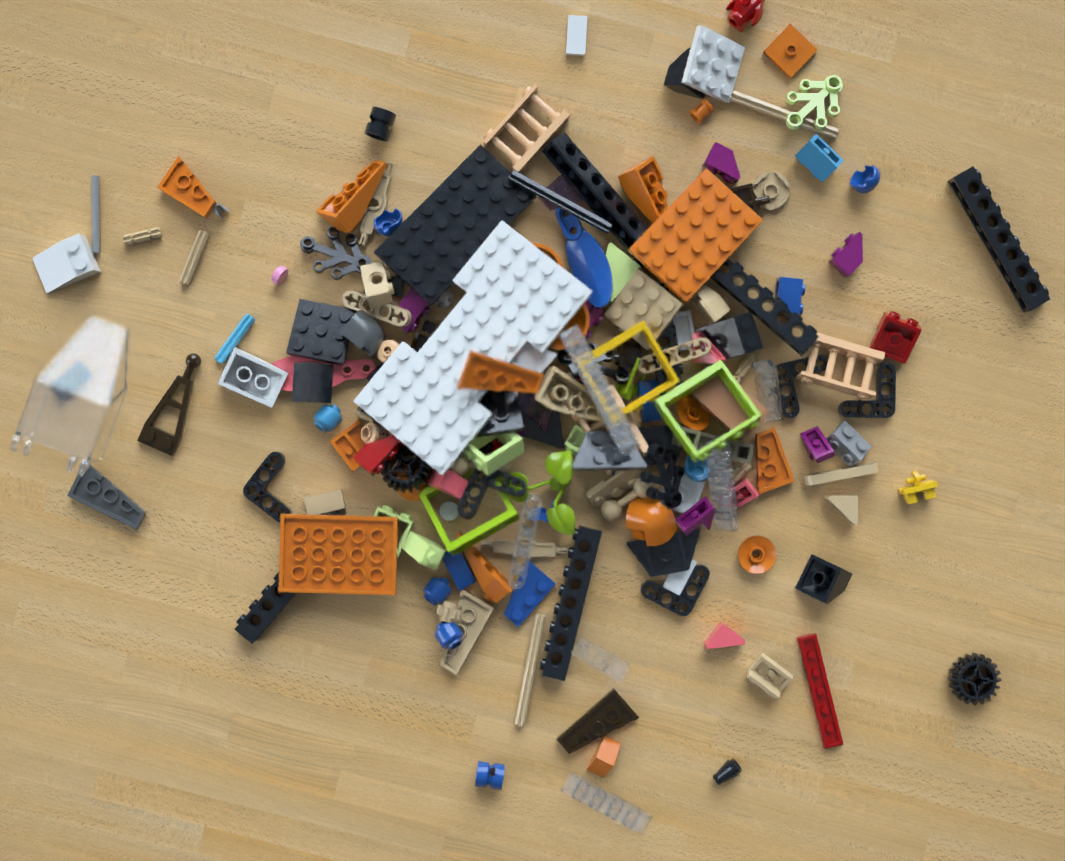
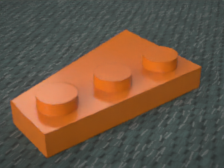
[157,156,217,219]
[756,427,795,494]

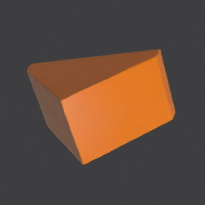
[587,736,621,778]

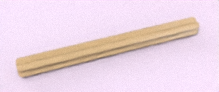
[730,91,839,139]
[515,614,546,727]

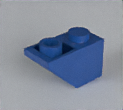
[775,277,805,315]

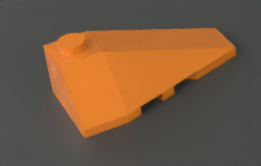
[617,156,668,224]
[316,160,387,233]
[456,531,513,603]

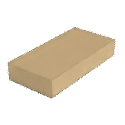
[304,489,346,515]

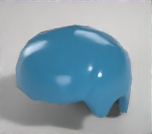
[684,451,713,482]

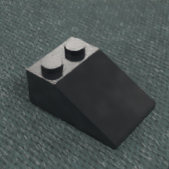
[694,311,763,366]

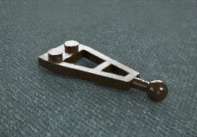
[137,353,201,456]

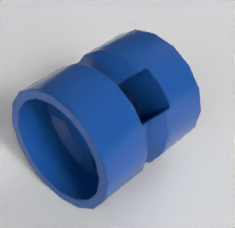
[475,761,505,790]

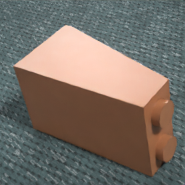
[688,365,769,440]

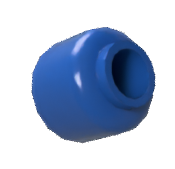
[423,576,452,606]
[434,621,463,650]

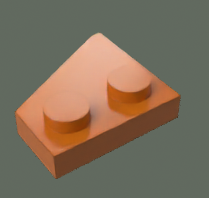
[329,420,365,472]

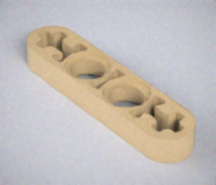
[342,290,412,326]
[638,337,711,374]
[804,462,879,486]

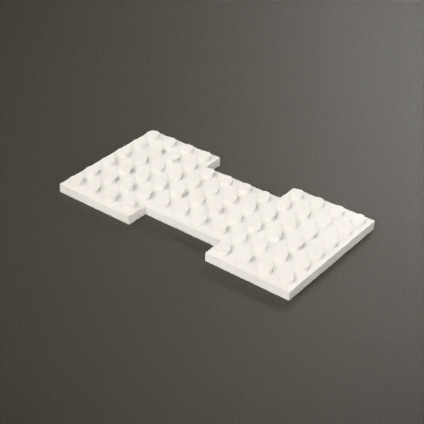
[354,221,593,475]

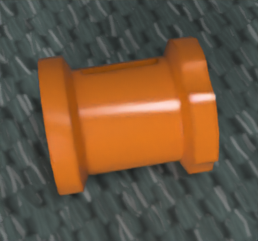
[689,98,714,125]

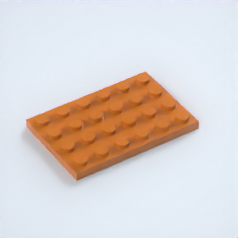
[628,168,763,303]
[279,514,398,595]

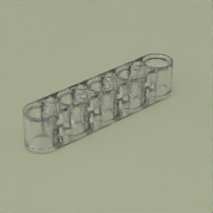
[706,441,739,532]
[508,494,542,589]
[561,772,652,834]

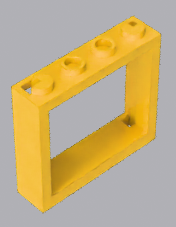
[575,320,680,423]

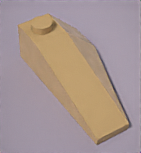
[690,284,731,325]
[535,366,616,424]

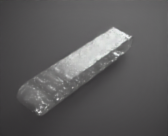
[559,325,640,456]

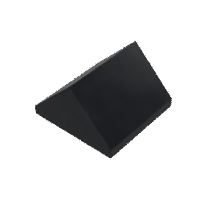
[292,362,333,404]

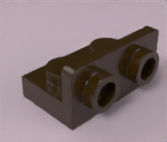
[614,329,641,370]

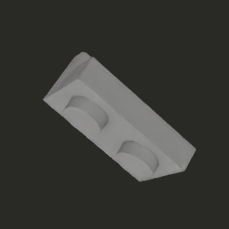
[826,420,872,467]

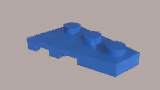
[504,559,556,627]

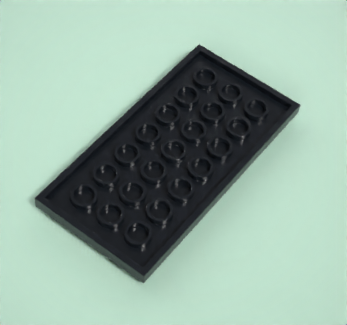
[374,144,536,306]

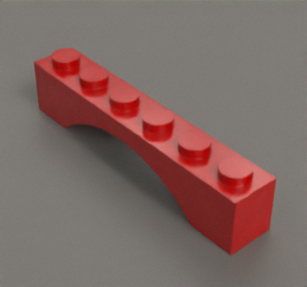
[353,434,405,477]

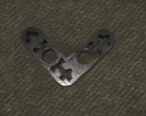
[772,355,828,418]
[838,362,896,418]
[243,452,292,522]
[457,468,527,520]
[640,564,710,616]

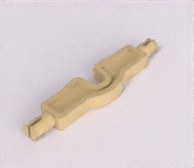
[358,162,393,246]
[481,536,568,557]

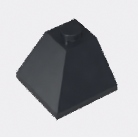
[664,48,705,99]
[795,554,852,604]

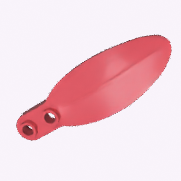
[272,356,376,392]

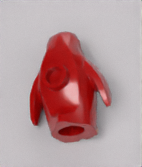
[726,0,765,32]

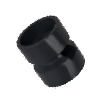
[364,107,396,142]

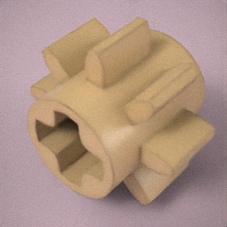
[436,601,461,623]

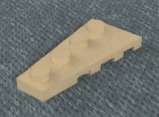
[440,589,495,675]

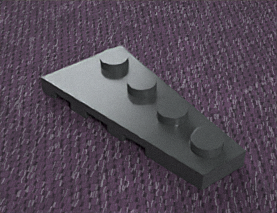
[67,461,147,530]

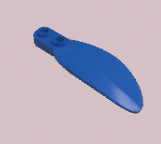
[555,207,613,308]

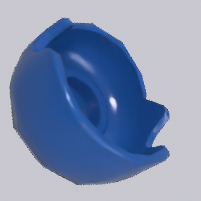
[850,165,881,193]
[374,208,403,236]

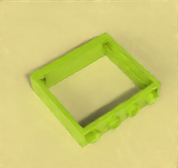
[655,360,762,463]
[418,468,521,556]

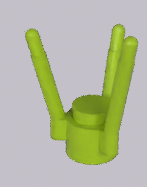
[615,358,649,400]

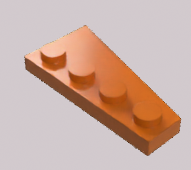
[457,350,544,393]

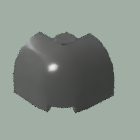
[340,310,386,359]

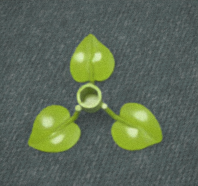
[502,450,576,535]

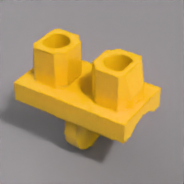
[898,471,938,504]

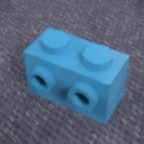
[795,134,844,182]

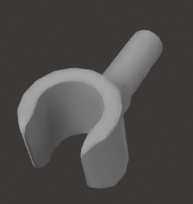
[214,204,229,218]

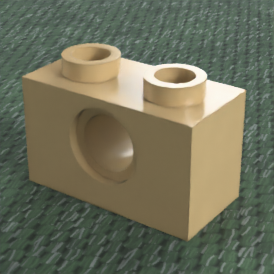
[360,261,395,308]

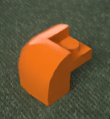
[626,497,677,546]

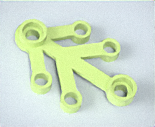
[786,75,843,130]

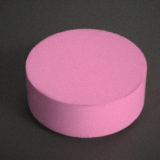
[271,266,289,286]

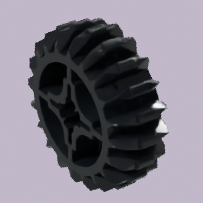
[381,445,432,493]
[948,653,1002,705]

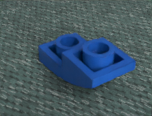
[638,379,661,422]
[442,550,476,591]

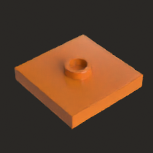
[763,24,817,79]

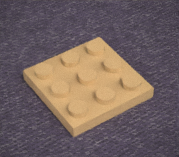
[604,268,684,350]

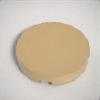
[752,172,790,211]

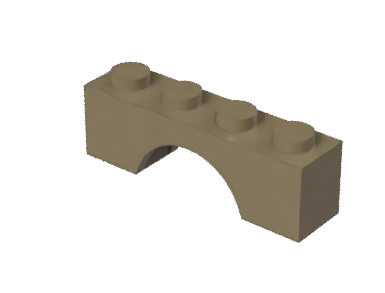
[671,426,755,464]

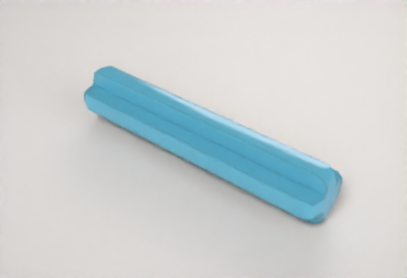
[214,314,255,364]

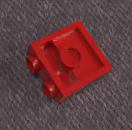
[869,311,922,364]

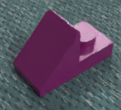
[800,426,835,464]
[675,496,715,535]

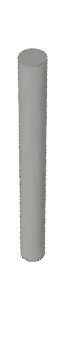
[91,175,100,253]

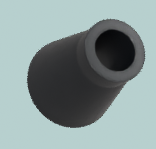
[713,758,742,785]

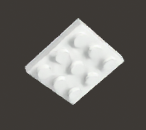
[682,25,745,103]

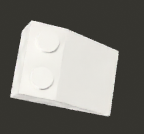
[32,234,101,294]
[218,347,288,408]

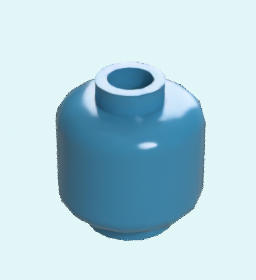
[313,404,342,433]

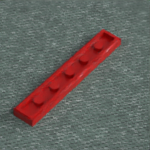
[797,633,844,749]

